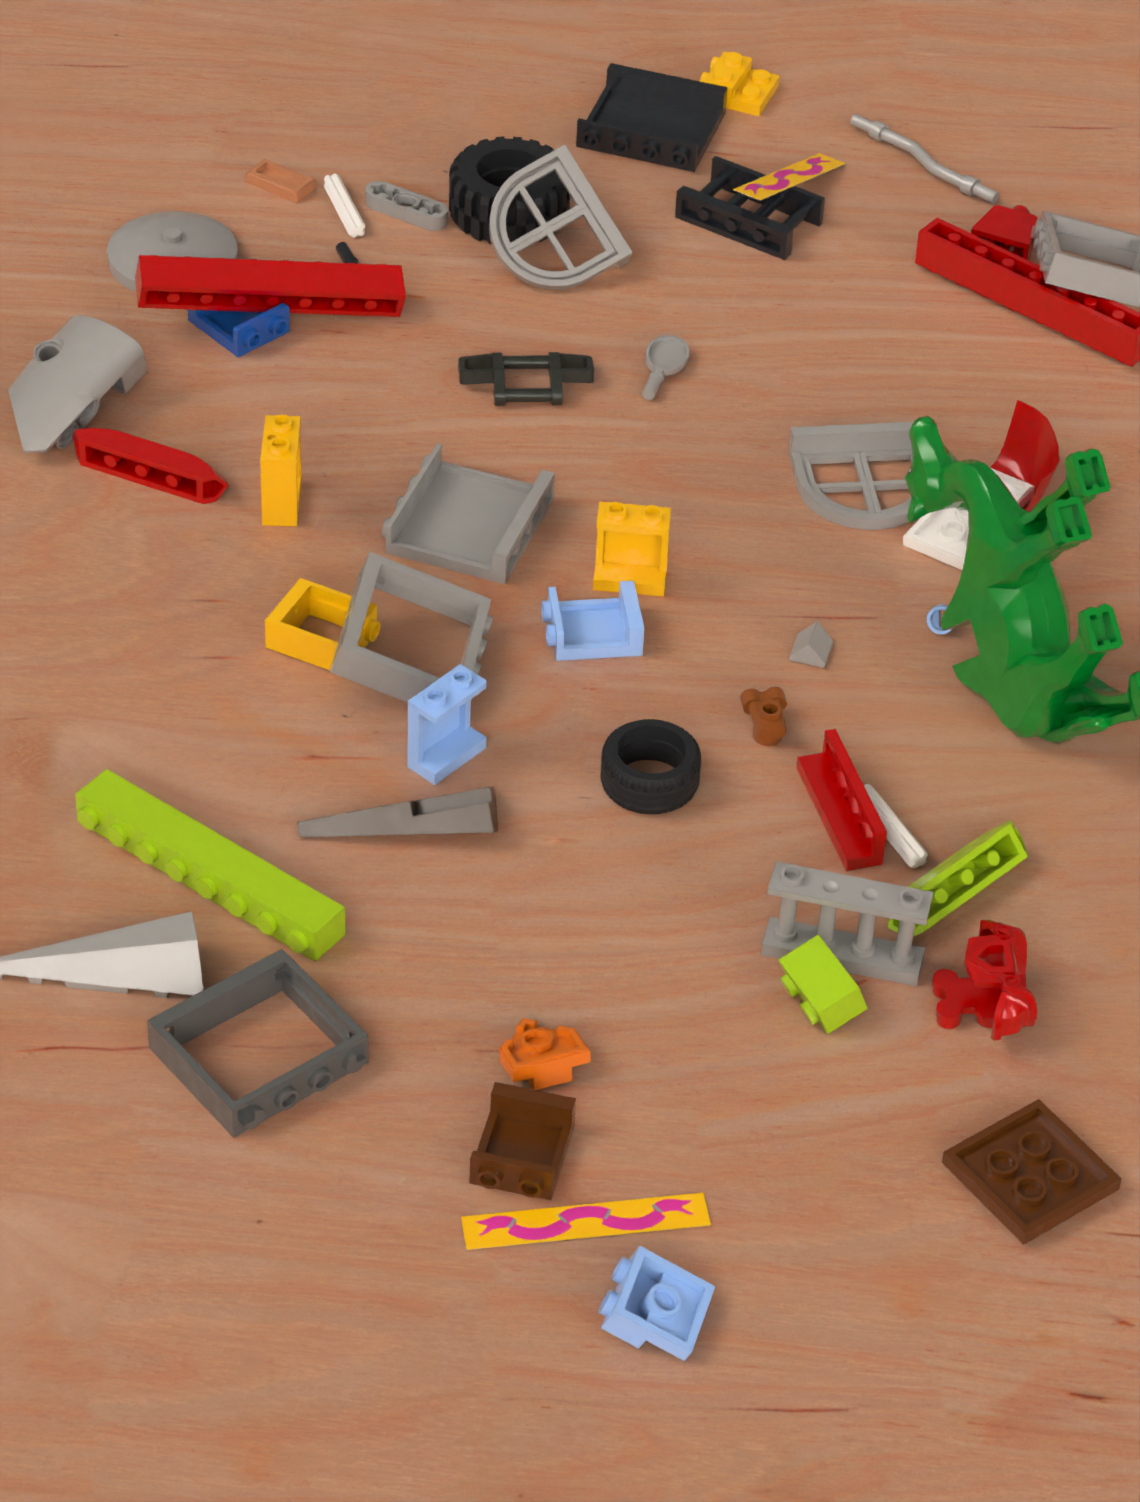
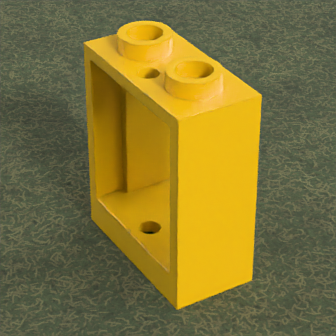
[260,414,302,527]
[265,578,380,671]

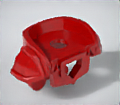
[932,920,1038,1041]

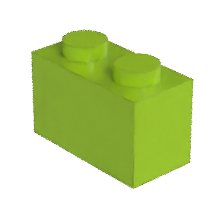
[778,934,868,1035]

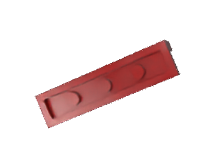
[796,729,887,871]

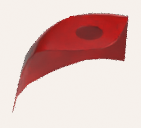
[990,400,1060,512]

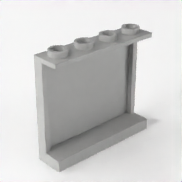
[382,443,555,584]

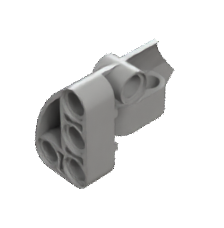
[8,315,147,453]

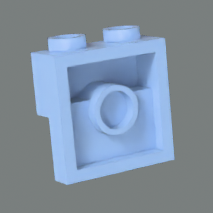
[598,1246,715,1361]

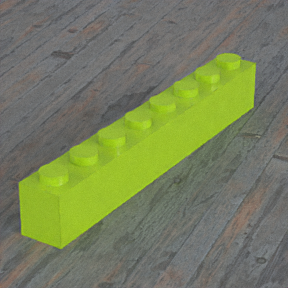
[75,769,346,962]

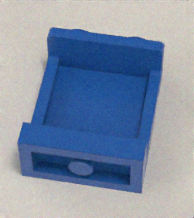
[188,303,290,357]

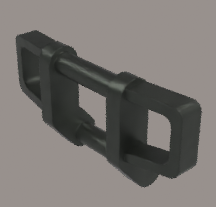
[458,352,594,406]

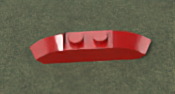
[72,428,229,504]

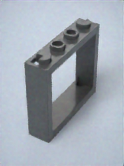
[147,949,368,1138]

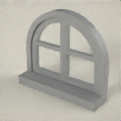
[489,144,633,290]
[788,422,914,530]

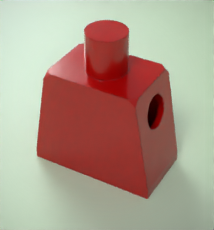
[971,205,1038,260]

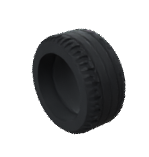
[600,719,701,814]

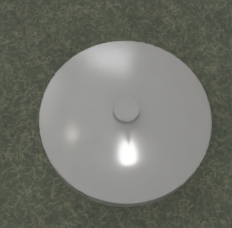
[107,211,238,292]

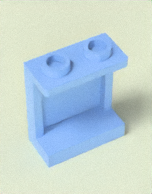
[541,581,644,661]
[407,664,487,785]

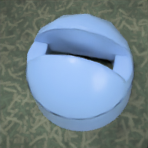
[927,604,953,634]

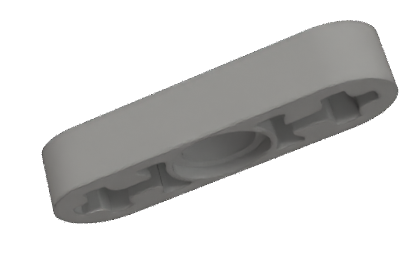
[365,181,448,231]

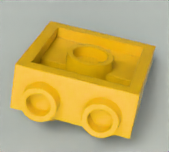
[700,51,780,116]

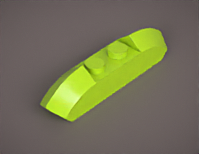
[887,820,1028,937]

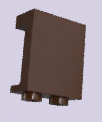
[469,1082,576,1200]

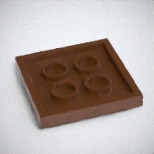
[942,1099,1122,1245]

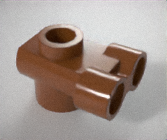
[740,687,787,746]

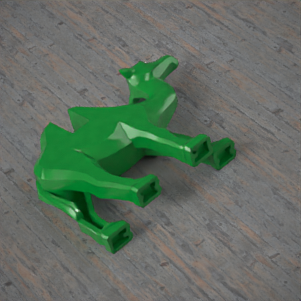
[904,416,1140,744]

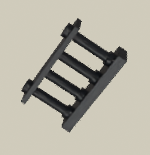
[675,156,825,260]

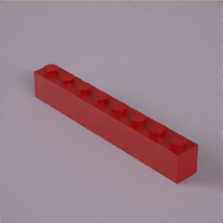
[915,217,1140,367]
[135,255,406,317]

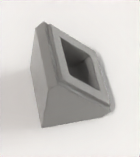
[789,621,833,668]

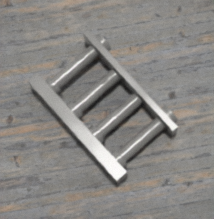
[761,861,933,986]

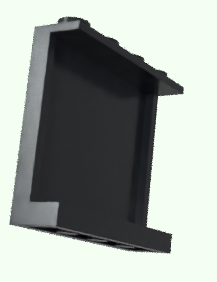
[576,63,728,172]

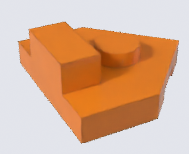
[499,1018,591,1090]

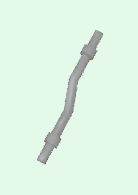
[850,114,999,204]

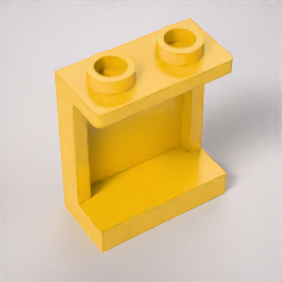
[593,501,671,597]

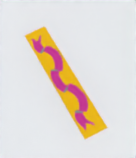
[733,153,846,200]
[461,1193,711,1250]

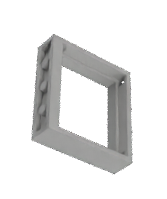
[1031,210,1140,307]
[330,552,493,702]

